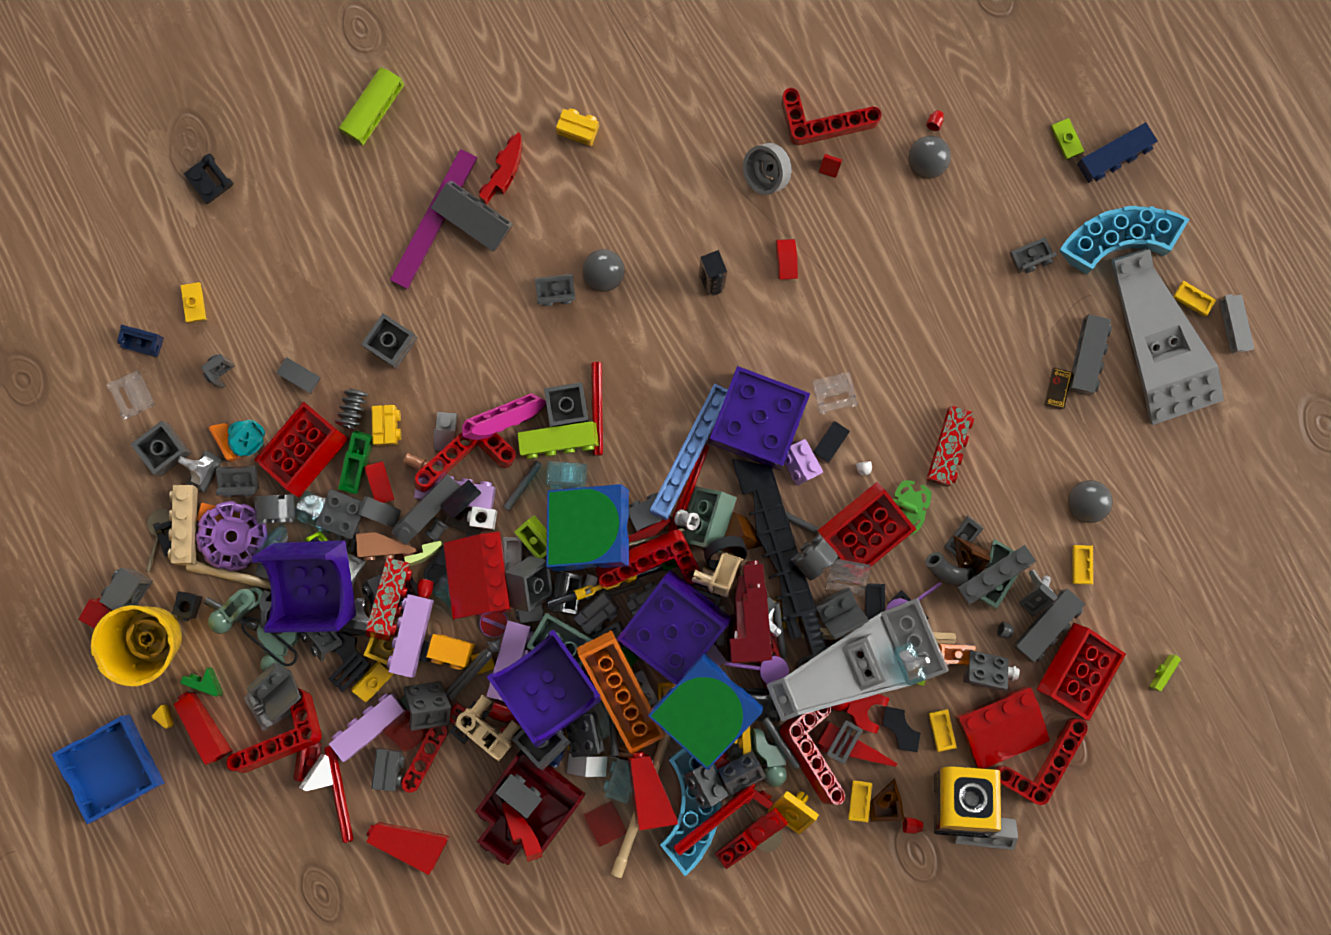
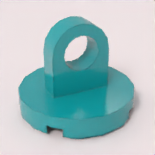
[228,420,265,457]

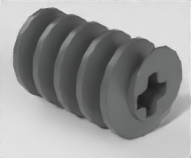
[335,388,369,430]

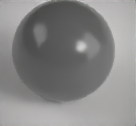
[908,135,951,178]
[582,249,625,292]
[1068,480,1113,523]

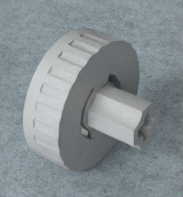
[743,143,792,195]

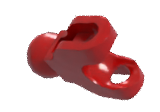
[831,694,890,734]

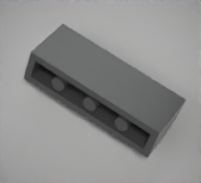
[431,180,514,252]

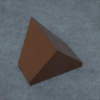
[723,512,762,554]
[953,535,991,576]
[869,778,905,822]

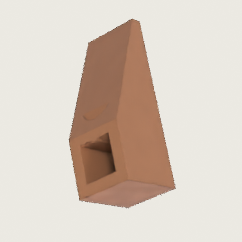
[356,532,419,561]

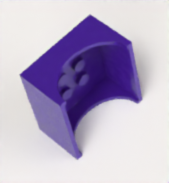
[708,366,810,471]
[251,540,357,633]
[617,570,732,685]
[487,630,602,748]

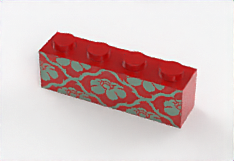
[926,405,974,487]
[366,558,413,642]

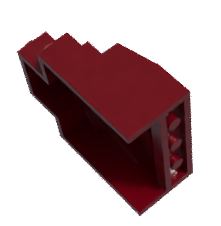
[727,560,772,663]
[474,750,586,865]

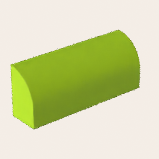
[338,67,404,145]

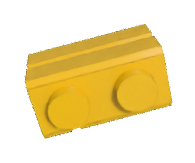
[555,108,599,146]
[371,405,401,446]

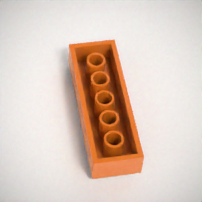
[576,630,665,754]

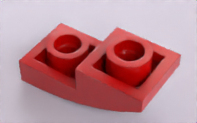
[776,239,798,280]
[364,461,395,503]

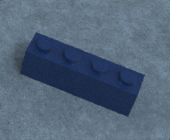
[1077,122,1158,183]

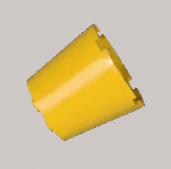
[91,605,182,686]

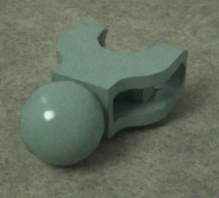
[208,587,264,634]
[257,624,300,672]
[750,725,792,787]

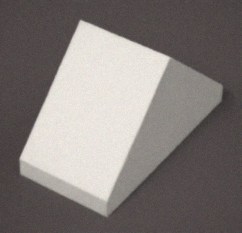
[567,753,608,777]
[299,754,333,791]

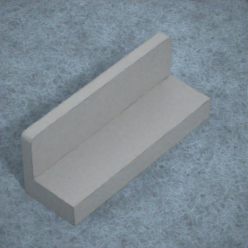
[1219,294,1254,354]
[955,818,1018,850]

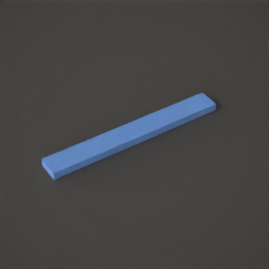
[649,383,728,521]

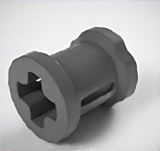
[424,517,449,542]

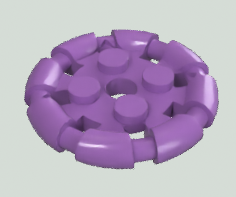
[195,501,268,571]

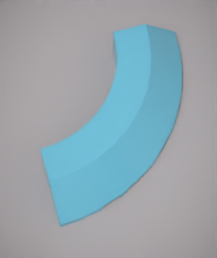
[1059,206,1190,275]
[660,747,721,876]

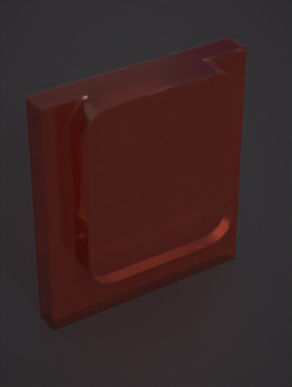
[383,709,429,752]
[584,801,627,847]

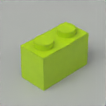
[514,515,547,559]

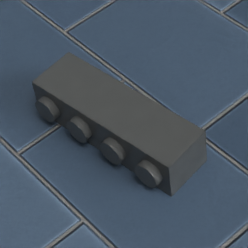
[1069,314,1112,396]
[957,545,1036,606]
[1013,588,1085,662]

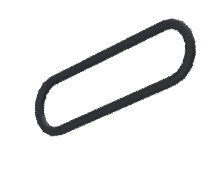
[241,617,298,667]

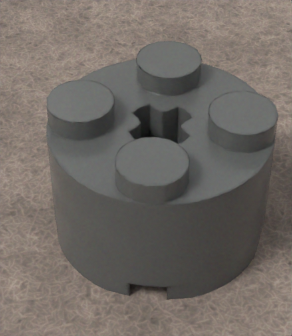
[254,495,295,524]
[791,534,838,580]

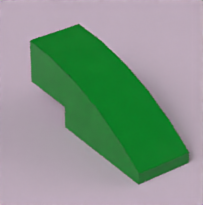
[338,430,373,494]

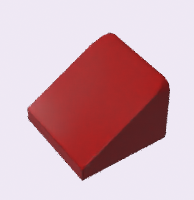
[819,154,842,178]

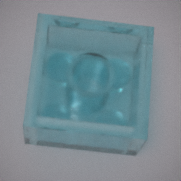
[546,461,589,490]

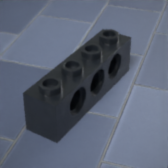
[699,250,727,296]

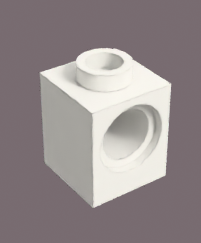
[467,506,498,530]

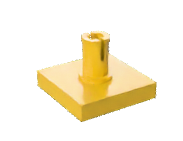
[768,791,819,835]

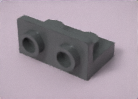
[299,631,342,661]
[718,751,766,796]

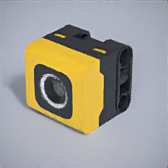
[934,767,1001,838]

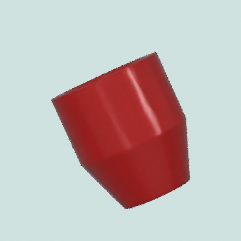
[926,110,944,131]
[417,579,434,599]
[902,817,923,834]

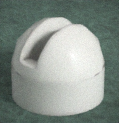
[856,461,872,476]

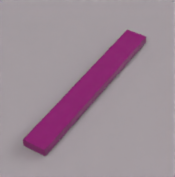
[390,149,478,290]

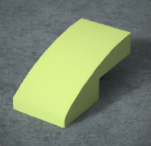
[404,541,444,566]

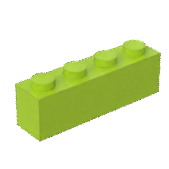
[517,421,599,459]

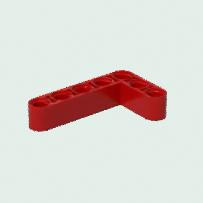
[781,88,882,145]
[414,432,516,492]
[596,530,701,588]
[226,688,322,773]
[779,707,845,805]
[995,718,1088,805]

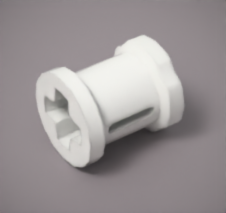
[674,510,700,530]

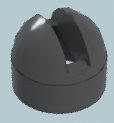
[997,622,1014,638]

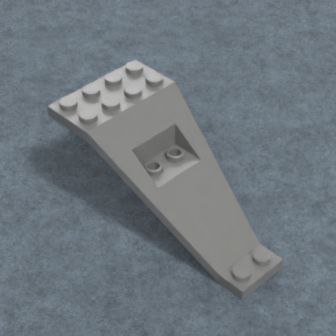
[1112,248,1224,425]
[766,598,949,721]

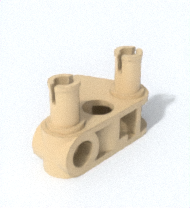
[692,553,744,598]
[455,695,522,761]

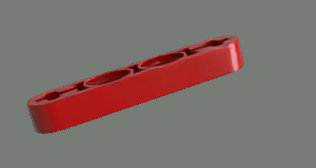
[402,725,449,793]

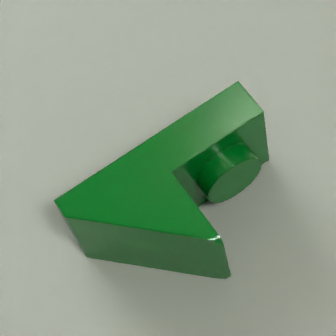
[180,667,223,697]

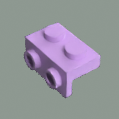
[785,439,823,486]

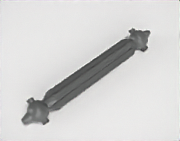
[445,639,501,706]

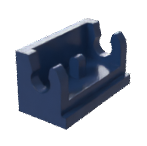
[117,325,164,357]

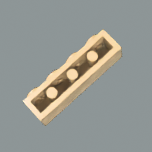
[168,485,198,565]

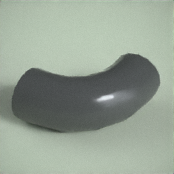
[925,552,976,586]

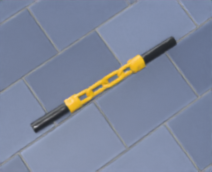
[546,564,663,608]

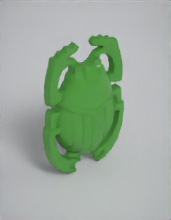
[893,480,932,535]

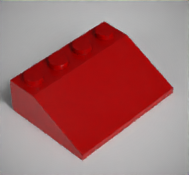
[254,402,349,498]
[817,482,917,578]
[443,531,511,620]
[1036,623,1126,721]
[955,686,1050,769]

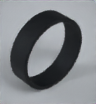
[703,536,748,570]

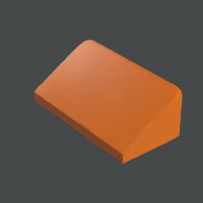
[209,423,243,462]

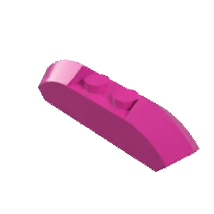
[462,393,546,440]

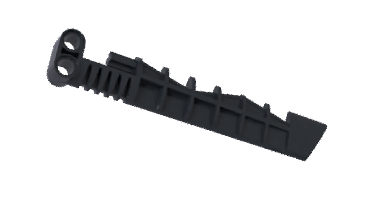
[732,459,828,670]

